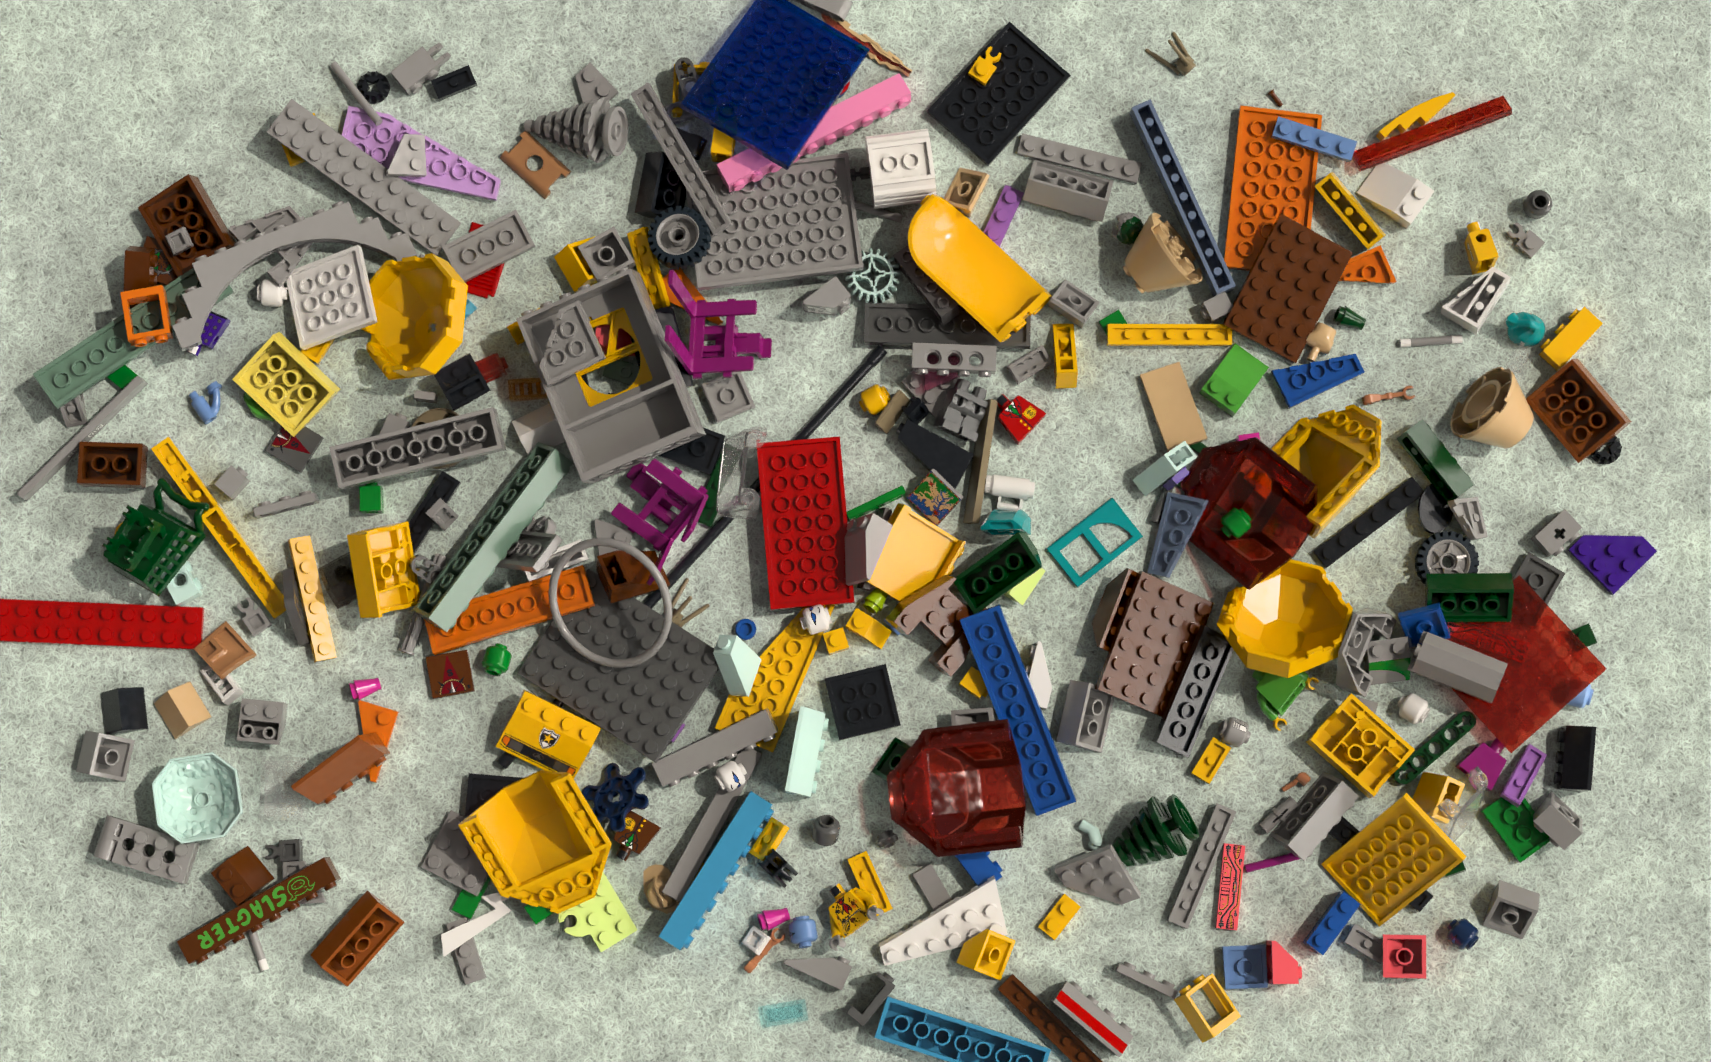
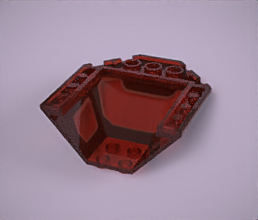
[1181,437,1318,590]
[887,719,1026,857]

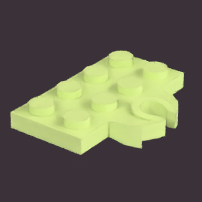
[558,872,637,952]

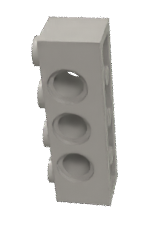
[911,343,997,377]

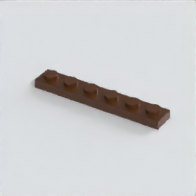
[998,974,1102,1062]

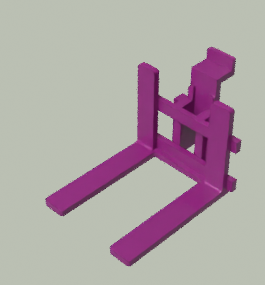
[665,270,772,379]
[611,458,709,586]

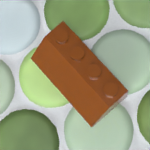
[311,890,404,987]

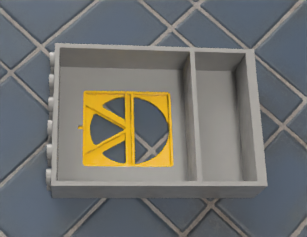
[516,267,706,484]

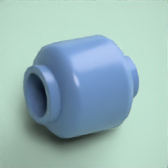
[789,916,818,948]

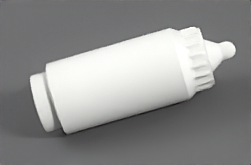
[984,474,1035,511]

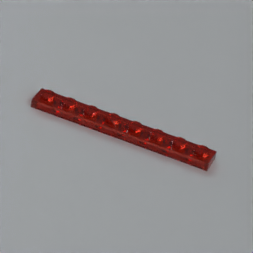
[1352,96,1512,171]

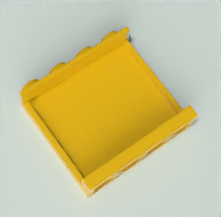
[866,503,966,602]

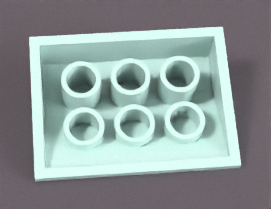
[785,706,829,798]

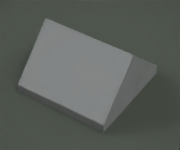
[1048,279,1100,329]

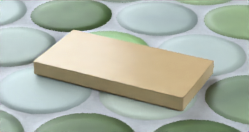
[1140,362,1207,452]

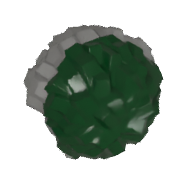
[1112,212,1144,245]

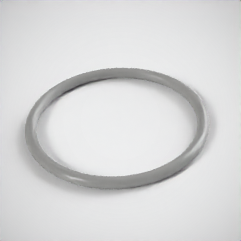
[548,538,672,668]

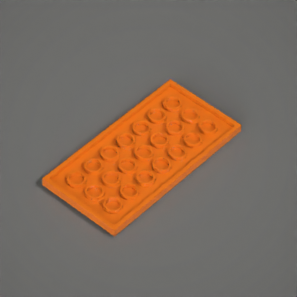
[1224,105,1322,271]

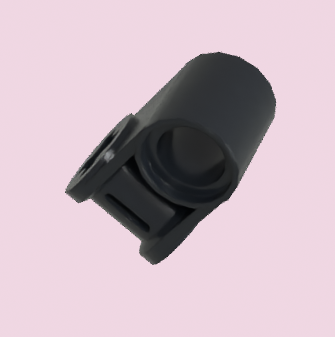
[676,128,708,160]

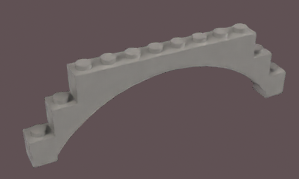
[172,201,417,351]

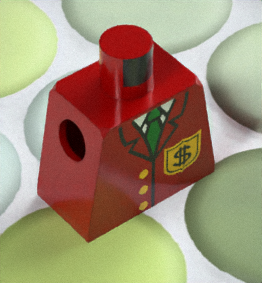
[997,394,1046,444]

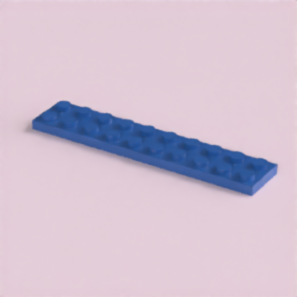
[960,604,1077,816]

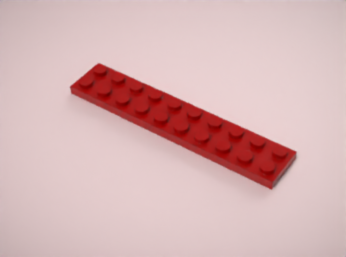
[0,599,205,650]

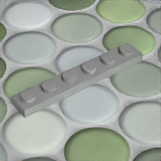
[1017,133,1142,184]
[1168,803,1236,929]

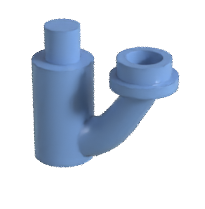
[189,381,222,425]

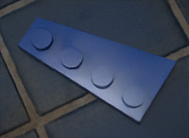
[1271,354,1365,409]

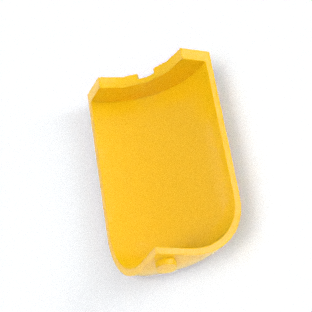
[908,194,1052,343]

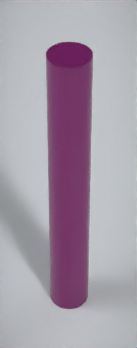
[1244,853,1300,873]

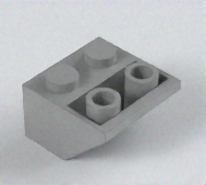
[237,698,288,745]

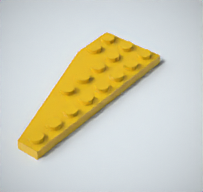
[715,605,835,753]

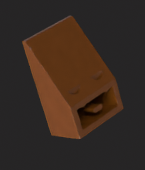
[596,550,670,603]

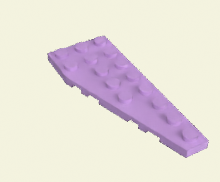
[342,106,501,201]

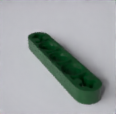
[1393,711,1476,785]

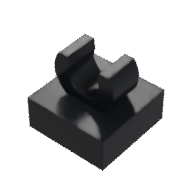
[902,397,930,424]

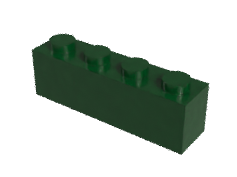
[1397,419,1475,503]

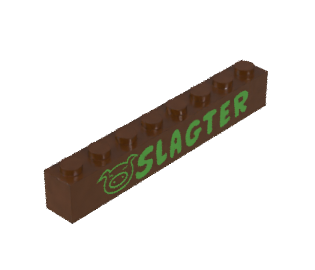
[177,857,341,965]

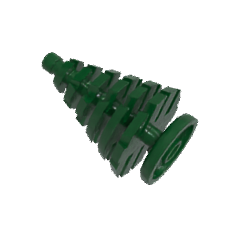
[1113,794,1199,867]

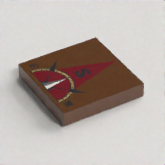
[426,650,475,699]

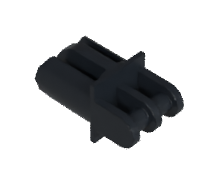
[758,848,798,888]

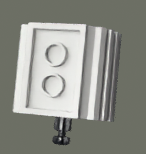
[850,129,936,209]

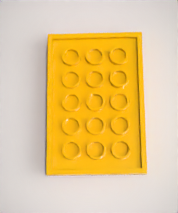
[1321,793,1466,927]

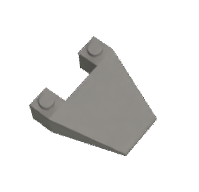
[1336,607,1397,697]

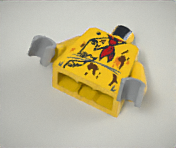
[828,883,884,951]

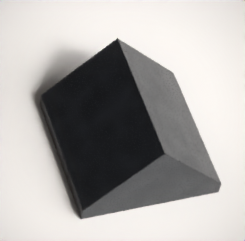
[101,687,148,734]

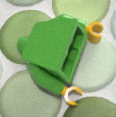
[1252,670,1319,731]

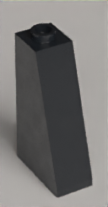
[896,419,974,489]

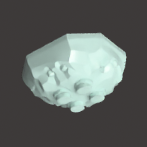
[152,752,243,844]

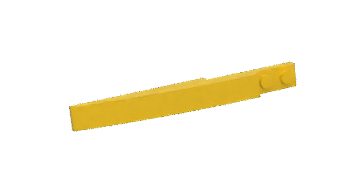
[151,437,286,619]

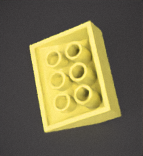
[232,332,341,437]

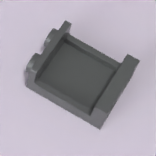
[847,971,895,1027]

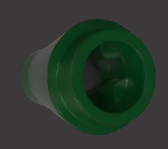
[1333,306,1366,330]

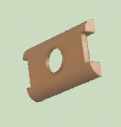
[500,131,572,199]

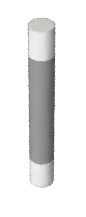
[1399,335,1463,347]
[248,931,269,971]

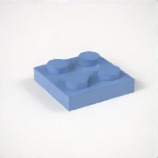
[1222,945,1268,989]

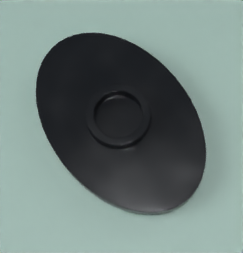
[1418,484,1453,534]

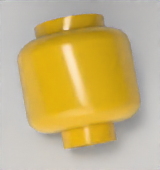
[859,384,891,415]

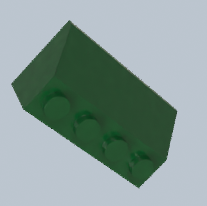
[954,532,1042,614]
[1425,573,1514,622]

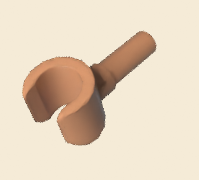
[1282,772,1311,792]

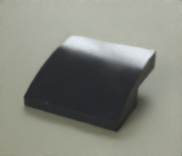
[434,353,491,410]

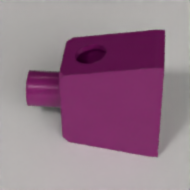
[1455,738,1507,791]

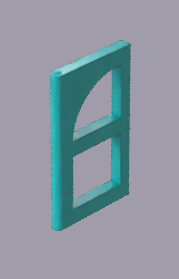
[1046,498,1143,588]

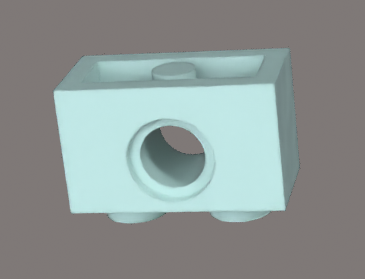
[157,556,203,606]

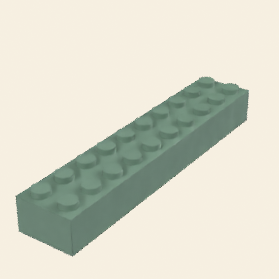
[413,442,573,632]

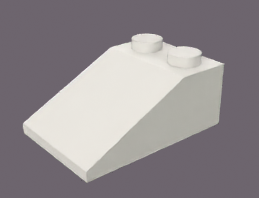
[1356,160,1434,229]

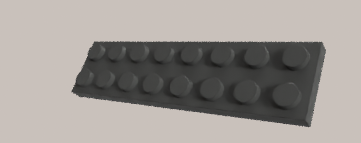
[864,303,1031,349]

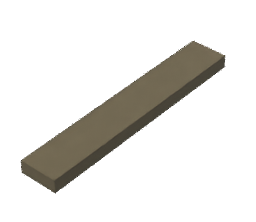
[963,399,998,524]

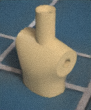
[1306,322,1336,362]

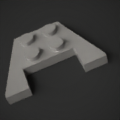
[228,206,313,287]

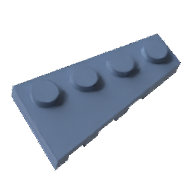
[1147,492,1209,578]

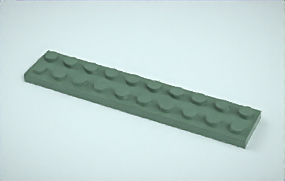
[33,268,234,409]

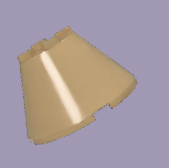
[1123,213,1203,293]

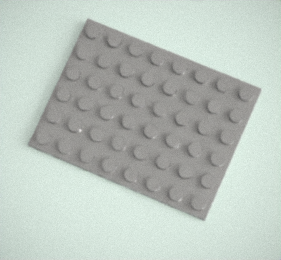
[686,153,864,291]

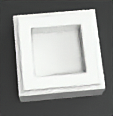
[741,926,771,955]

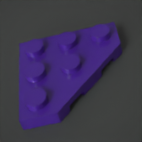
[1568,535,1657,595]

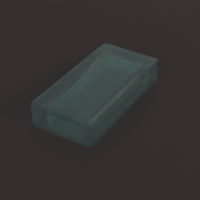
[763,999,808,1027]

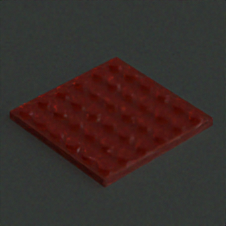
[1447,575,1607,753]

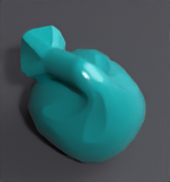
[1506,312,1545,347]

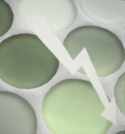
[441,892,513,957]

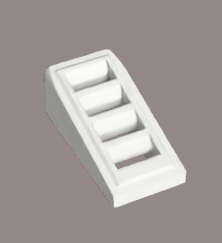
[200,665,244,705]

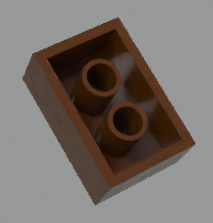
[77,442,148,488]

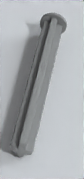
[398,554,447,656]

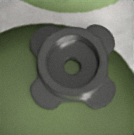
[877,830,898,848]

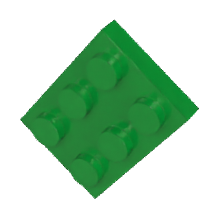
[1481,797,1550,863]

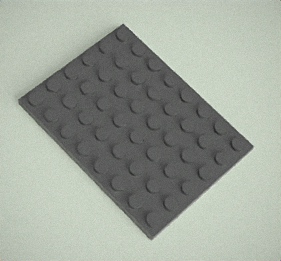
[518,569,719,763]

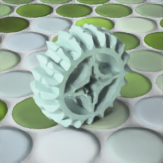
[845,248,901,304]

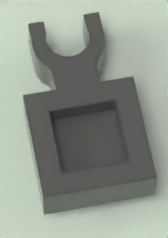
[265,839,303,862]

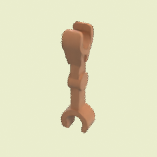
[1362,386,1415,405]
[744,928,785,973]

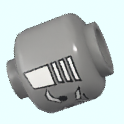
[1218,717,1251,747]

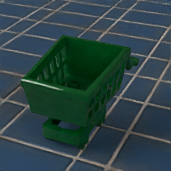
[102,478,210,597]

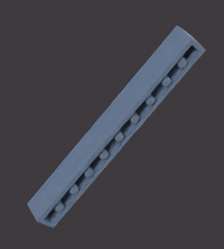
[1129,99,1236,297]

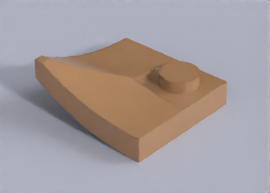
[194,621,256,679]

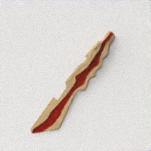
[821,13,912,77]

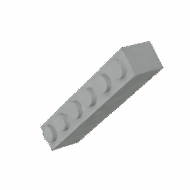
[652,707,778,787]

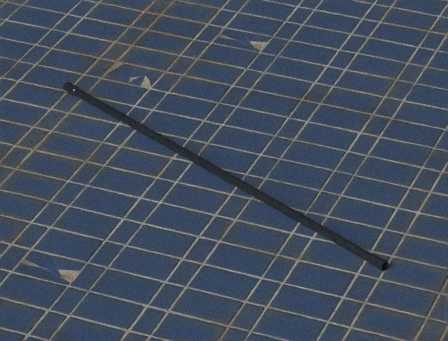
[497,345,887,769]

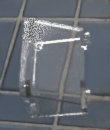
[716,427,767,520]
[1426,766,1488,843]

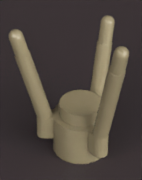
[1145,32,1196,76]
[672,578,709,628]

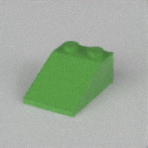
[1199,343,1269,417]

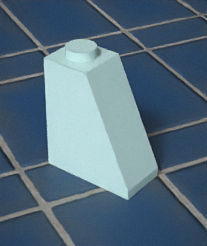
[1133,441,1197,496]
[713,635,762,697]

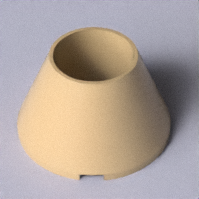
[1451,367,1534,449]

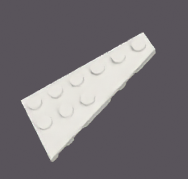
[879,875,1008,966]

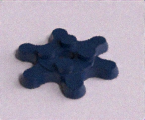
[582,763,649,832]

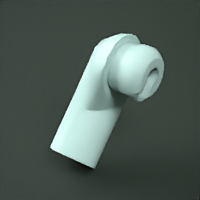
[1078,820,1102,850]

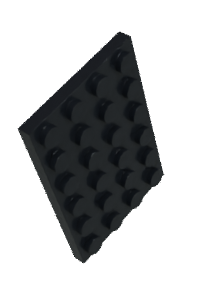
[927,21,1071,166]

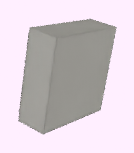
[165,227,194,255]
[414,390,438,404]

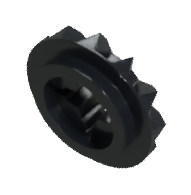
[357,71,390,104]
[1590,436,1622,464]

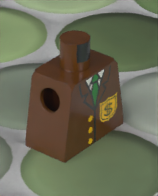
[613,811,661,861]

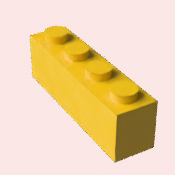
[1314,172,1386,250]

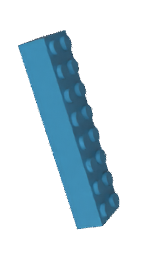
[658,791,774,950]
[874,996,1051,1062]

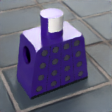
[187,311,231,356]

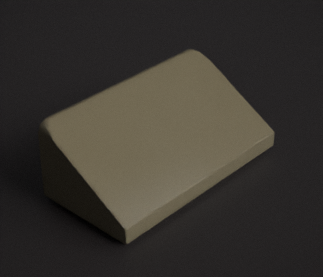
[875,389,910,434]

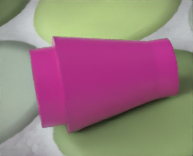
[349,678,381,700]
[757,908,790,931]

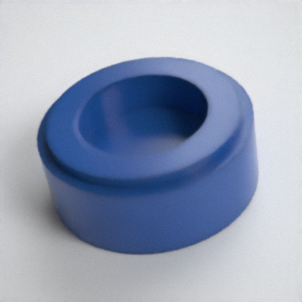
[735,619,756,640]

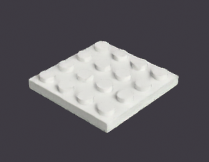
[286,245,378,350]

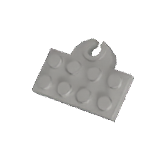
[496,516,562,573]

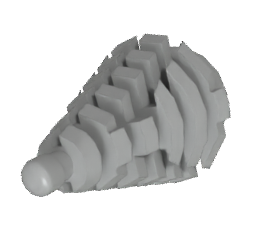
[524,98,628,163]

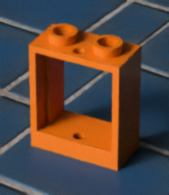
[120,285,173,347]

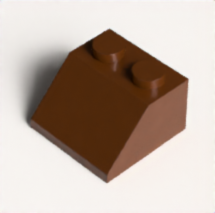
[211,846,275,906]

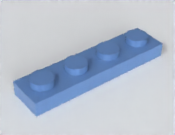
[1271,116,1357,163]

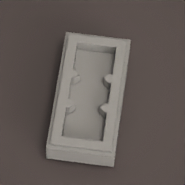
[1007,345,1053,385]
[426,498,458,531]

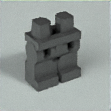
[933,379,989,442]

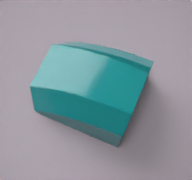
[981,509,1031,535]

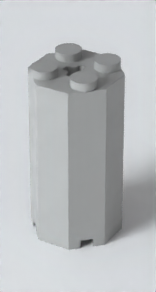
[1408,631,1508,704]

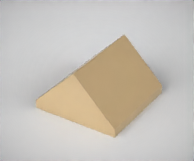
[944,168,990,218]
[154,681,212,739]

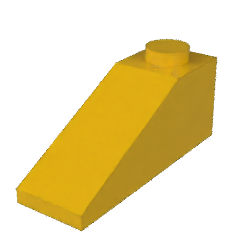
[1053,324,1078,388]

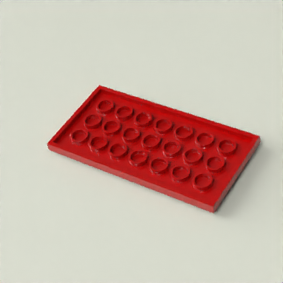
[756,436,855,610]

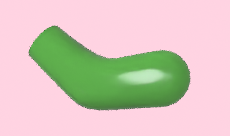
[243,392,275,421]

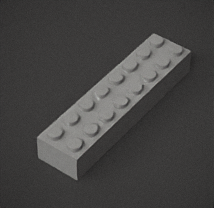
[329,407,506,490]

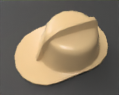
[643,864,680,914]

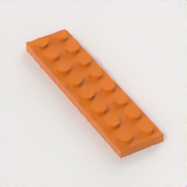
[424,565,595,655]

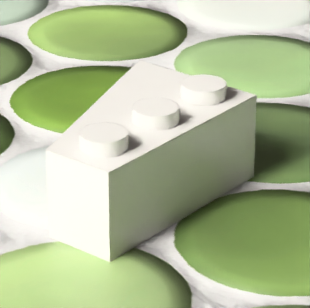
[1440,267,1511,335]

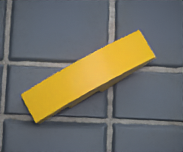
[1376,92,1455,142]

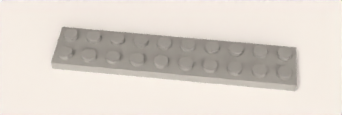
[267,99,461,256]

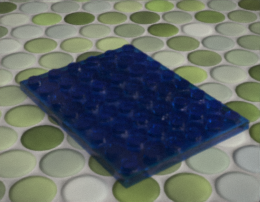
[680,0,870,170]

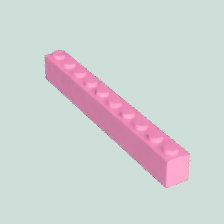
[717,73,911,193]

